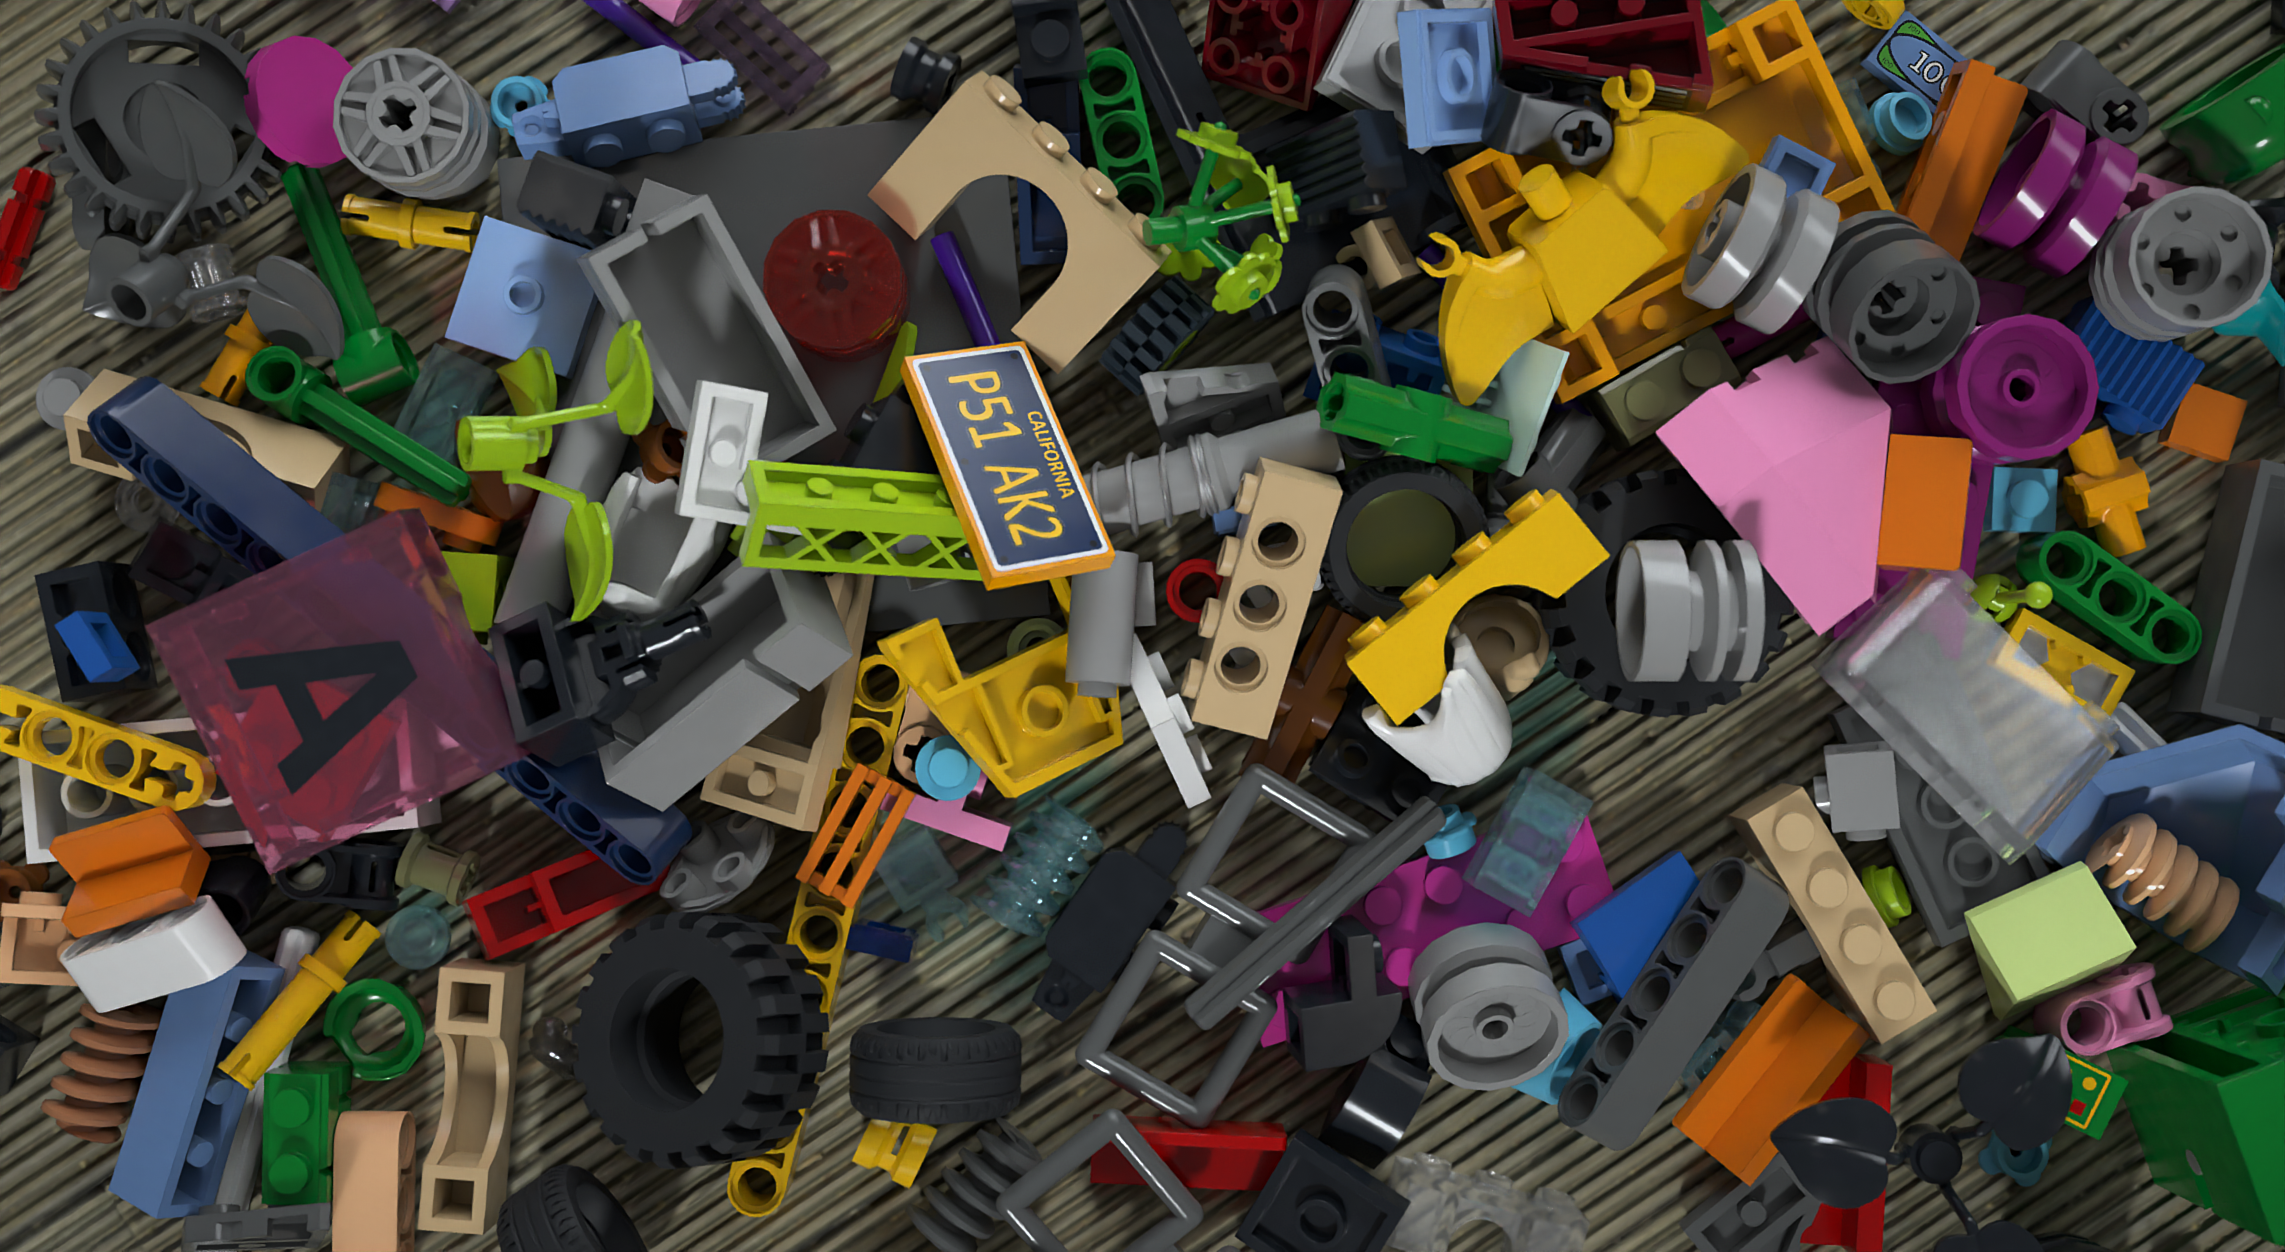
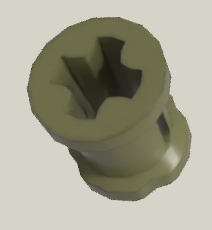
[395,832,481,907]

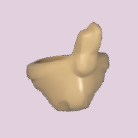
[1451,594,1550,701]

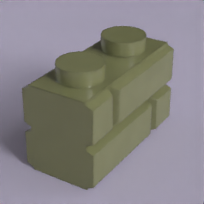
[1585,326,1742,452]

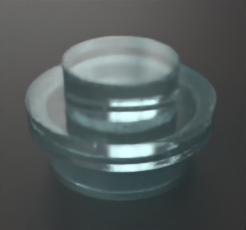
[385,905,452,969]

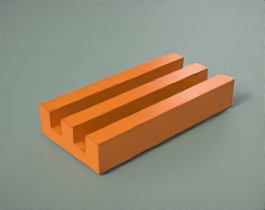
[795,762,917,909]

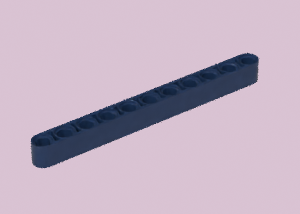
[87,376,693,885]

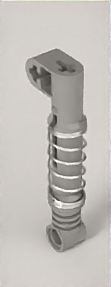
[896,409,1346,592]

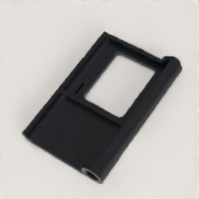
[1105,0,1469,322]

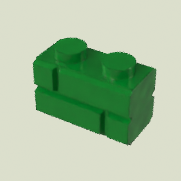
[261,1061,352,1205]

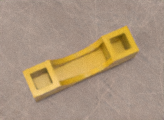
[1344,489,1610,726]

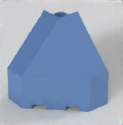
[2035,724,2285,996]

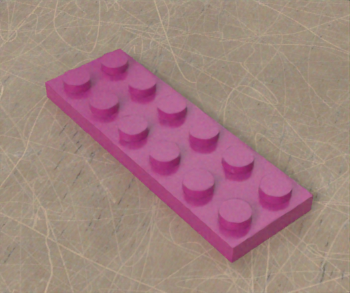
[1257,801,1613,1048]

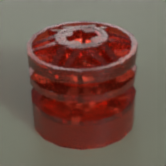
[763,210,911,362]

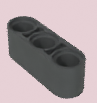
[1302,265,1392,461]

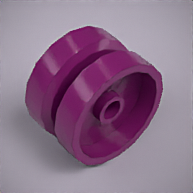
[1973,108,2138,279]
[1920,314,2099,466]

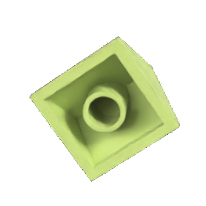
[1964,861,2137,1021]

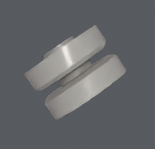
[1681,163,1840,334]
[1407,922,1569,1091]

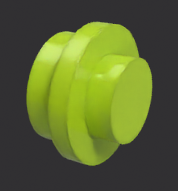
[1861,865,1911,928]

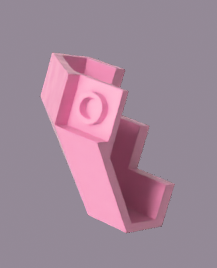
[1655,336,1893,636]

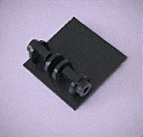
[1308,681,1448,822]

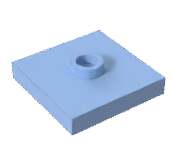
[1397,8,1497,149]
[445,216,598,379]

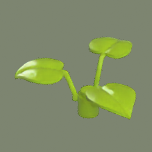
[457,320,653,622]

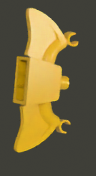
[1416,69,1749,406]

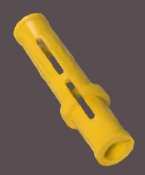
[217,910,381,1091]

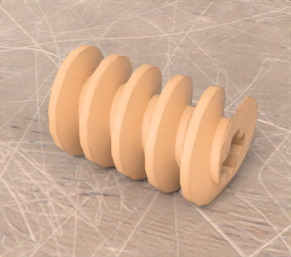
[2085,813,2240,953]

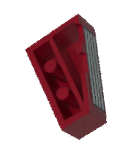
[1492,0,1714,113]

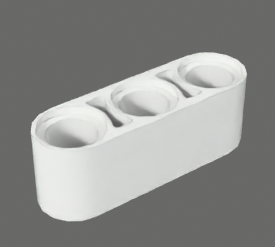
[59,895,247,1013]

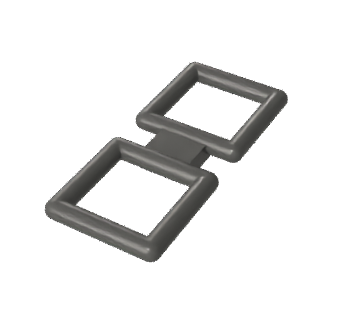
[1075,763,1376,1129]
[996,1109,1240,1252]

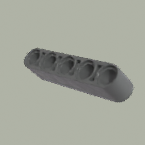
[1557,856,1789,1151]

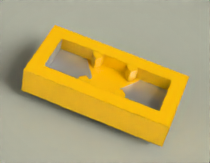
[1984,608,2136,727]

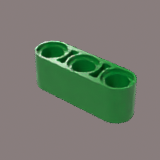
[1079,47,1164,219]
[2016,531,2202,664]

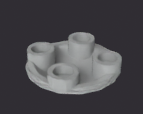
[660,811,775,912]

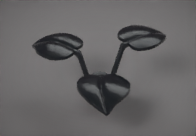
[1770,1033,2072,1252]

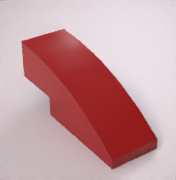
[462,849,671,961]

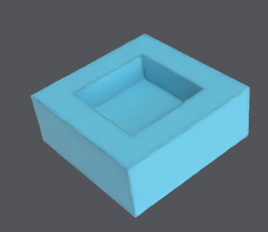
[1983,467,2058,534]

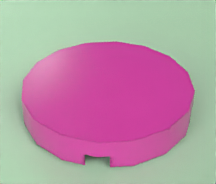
[244,36,353,168]

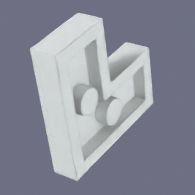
[674,380,802,535]
[1130,633,1212,809]

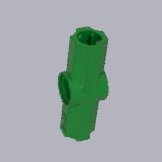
[1316,372,1514,474]

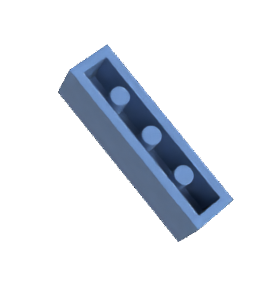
[108,950,286,1219]

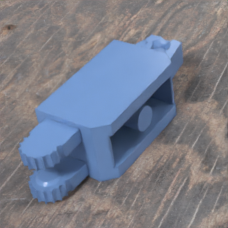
[512,45,746,168]

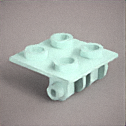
[1442,339,1570,477]

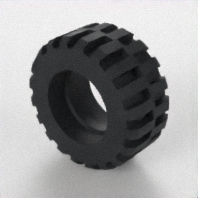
[1532,468,1794,718]
[571,912,830,1169]

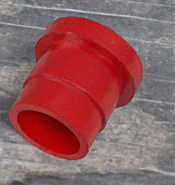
[1166,558,1224,623]

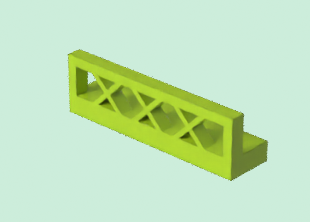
[739,460,983,581]

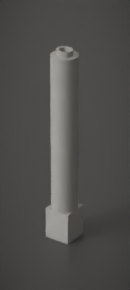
[494,178,718,624]

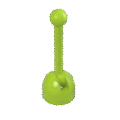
[1967,573,2053,624]

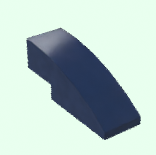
[1013,64,1082,265]

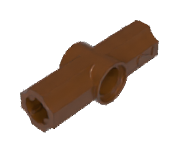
[1237,605,1365,784]

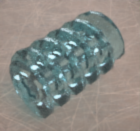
[969,793,1105,937]

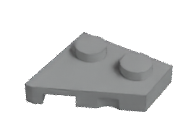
[1140,362,1286,453]

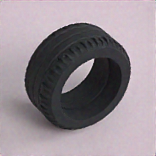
[1320,455,1490,623]
[849,1017,1022,1124]
[497,1164,648,1252]

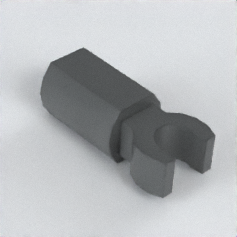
[1732,916,1821,1002]

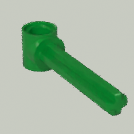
[282,163,421,407]
[245,346,472,507]

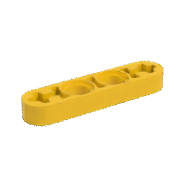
[0,685,217,811]

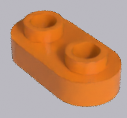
[373,481,504,554]

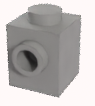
[1813,741,1901,841]

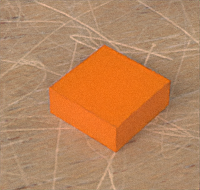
[2157,383,2248,463]

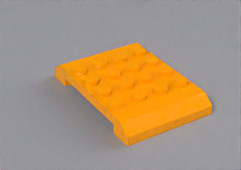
[1443,0,1896,404]

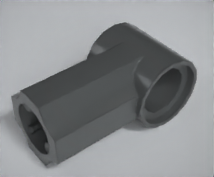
[1493,408,1607,511]

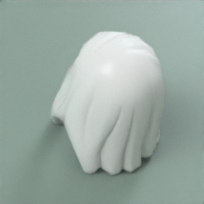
[597,467,732,623]
[1362,622,1512,787]

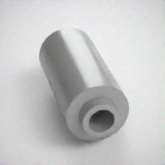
[1065,550,1139,698]

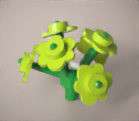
[1142,122,1301,314]

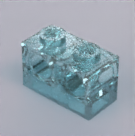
[1462,767,1594,917]

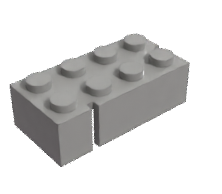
[576,194,837,462]
[597,532,854,812]

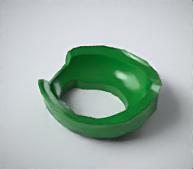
[323,978,426,1081]

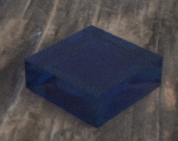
[845,918,920,963]

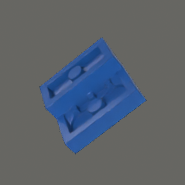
[1570,850,1700,1005]

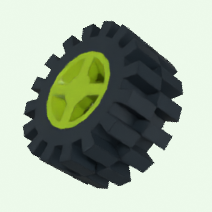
[1099,275,1215,397]

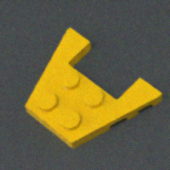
[877,575,1123,798]

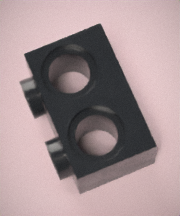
[34,561,159,703]

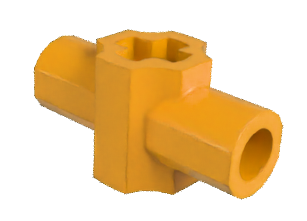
[2061,425,2151,558]

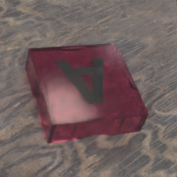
[145,508,531,875]

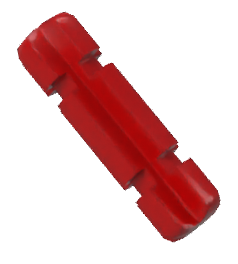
[0,167,56,291]

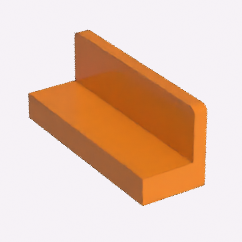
[1895,59,2028,262]
[1672,973,1871,1186]

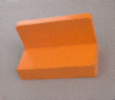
[1877,434,1973,572]
[49,805,211,938]

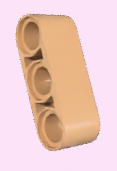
[332,1111,416,1252]

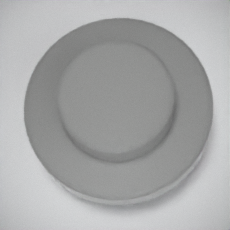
[36,367,95,431]

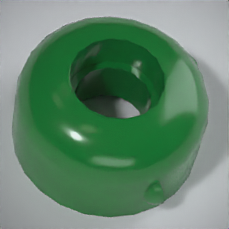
[2159,43,2285,186]

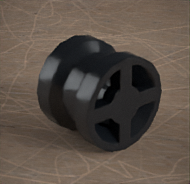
[890,36,962,115]

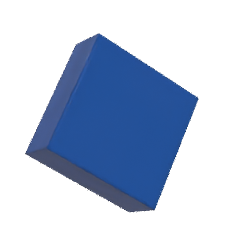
[54,611,141,682]

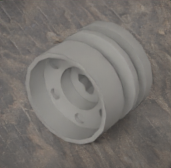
[333,48,499,205]
[2088,186,2273,342]
[1615,540,1765,681]

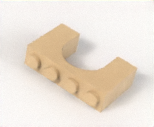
[867,70,1172,374]

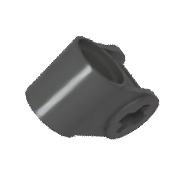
[2021,40,2149,146]

